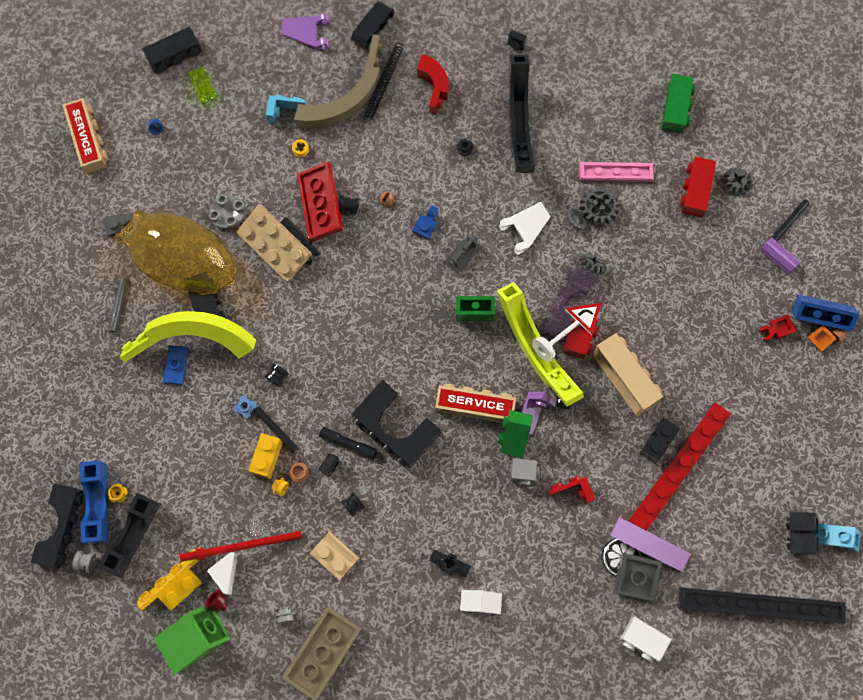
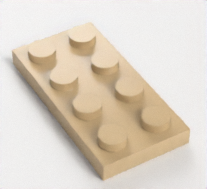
[236,204,312,282]

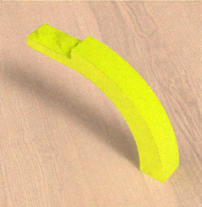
[497,282,584,407]
[120,311,256,363]

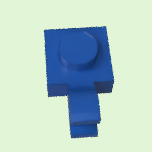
[412,205,439,240]

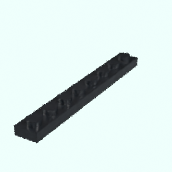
[678,587,846,624]

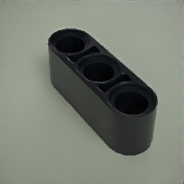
[351,1,394,49]

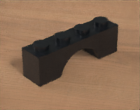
[30,484,83,569]
[98,493,161,577]

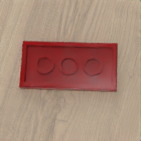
[297,161,343,242]

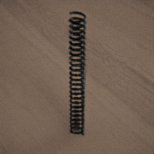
[363,43,404,120]

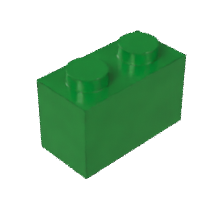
[456,296,495,321]
[498,410,533,458]

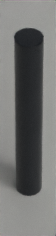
[772,199,810,241]
[254,406,298,453]

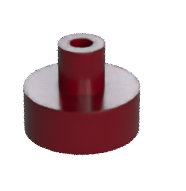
[206,590,228,612]

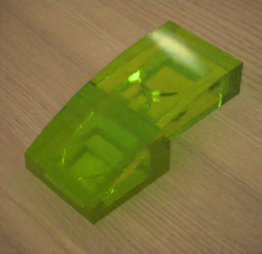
[187,66,217,104]

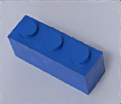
[792,294,859,332]

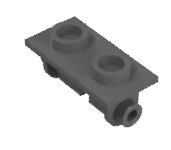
[444,235,482,273]

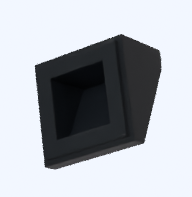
[319,453,340,477]

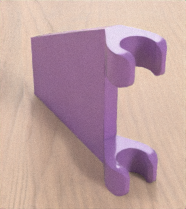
[282,13,330,50]

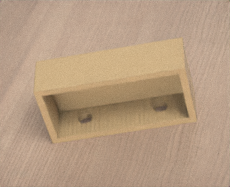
[592,333,663,418]

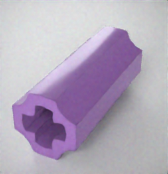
[760,237,800,275]

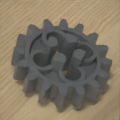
[579,186,621,226]

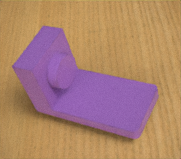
[522,392,557,435]

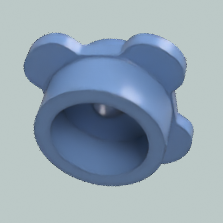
[233,396,257,418]

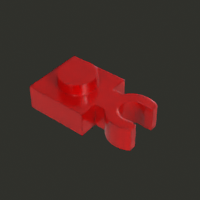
[758,314,796,342]

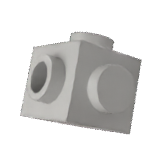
[510,458,540,486]

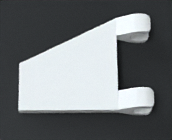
[499,202,551,255]

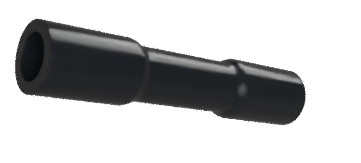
[319,426,377,460]

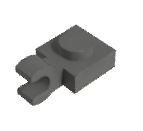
[103,213,138,237]

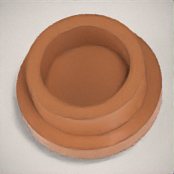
[289,463,309,482]

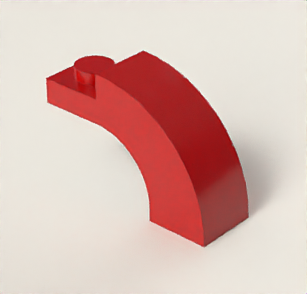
[417,54,449,115]

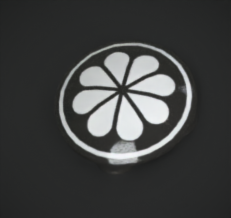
[602,538,642,577]

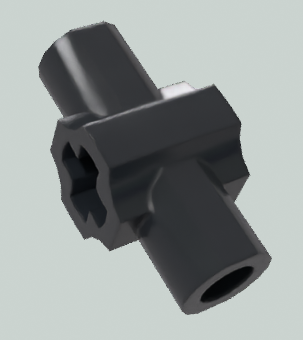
[429,550,471,577]

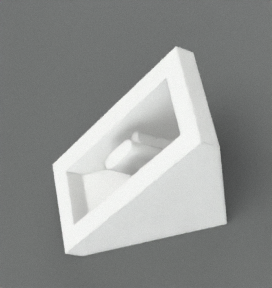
[207,552,238,595]
[460,590,502,614]

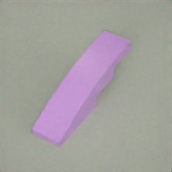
[610,517,691,572]

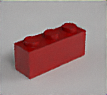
[679,156,717,218]

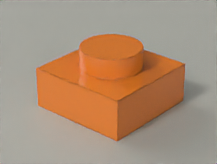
[807,325,837,352]

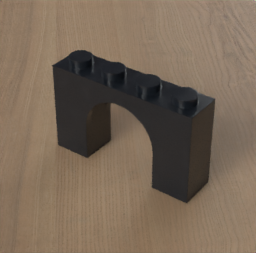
[351,380,441,468]

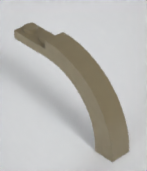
[294,34,383,129]

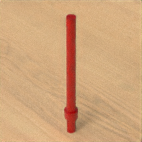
[179,531,302,562]

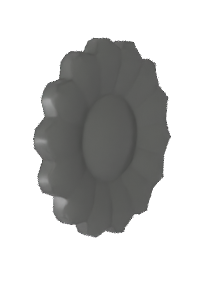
[566,209,589,230]

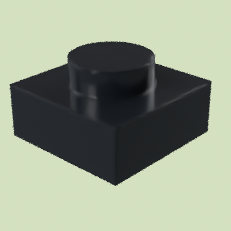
[507,30,527,50]

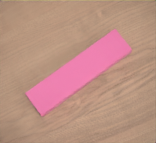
[579,162,654,182]

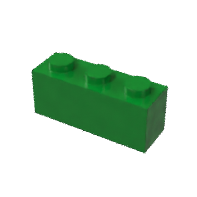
[661,74,695,133]

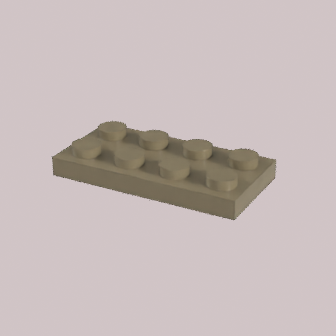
[282,606,362,700]

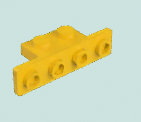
[137,547,202,611]

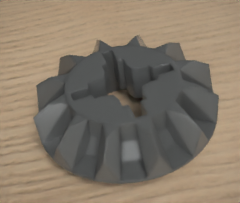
[722,167,752,195]
[578,253,607,275]

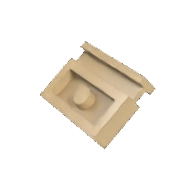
[310,531,359,580]

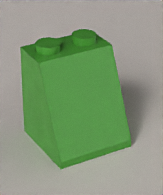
[154,606,231,675]

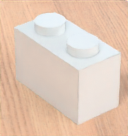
[620,617,671,663]

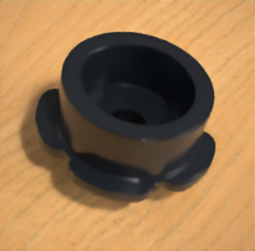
[456,139,474,156]

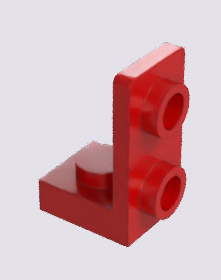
[548,476,595,504]

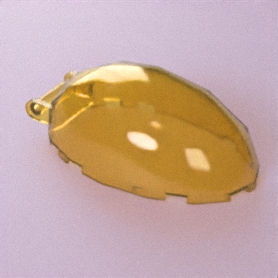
[114,209,237,295]

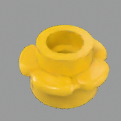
[271,478,289,497]
[108,484,127,503]

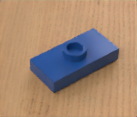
[163,345,189,385]

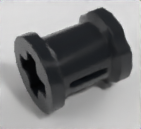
[339,195,360,214]

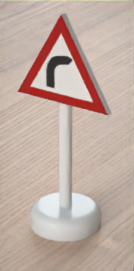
[532,303,601,362]

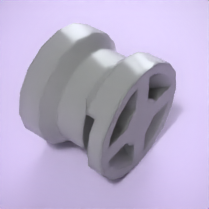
[72,550,96,574]

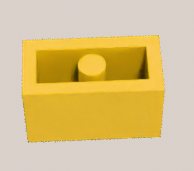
[248,433,283,480]

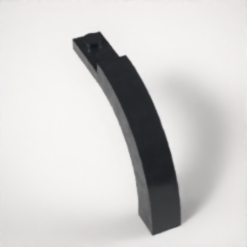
[509,54,535,173]

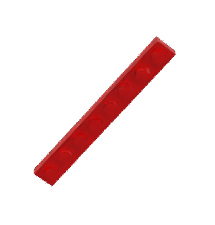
[628,402,731,531]

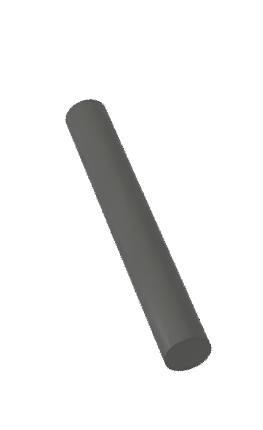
[108,277,128,333]

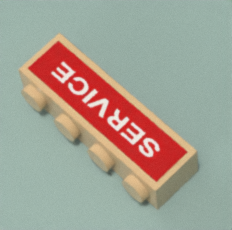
[63,98,108,174]
[435,384,516,423]

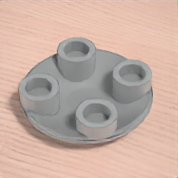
[209,194,246,229]

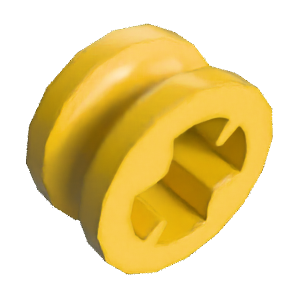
[292,139,309,157]

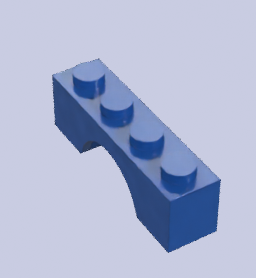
[80,460,109,545]

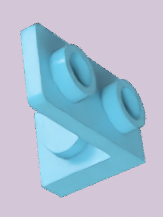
[266,95,306,123]
[812,524,861,552]

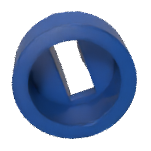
[148,118,163,135]

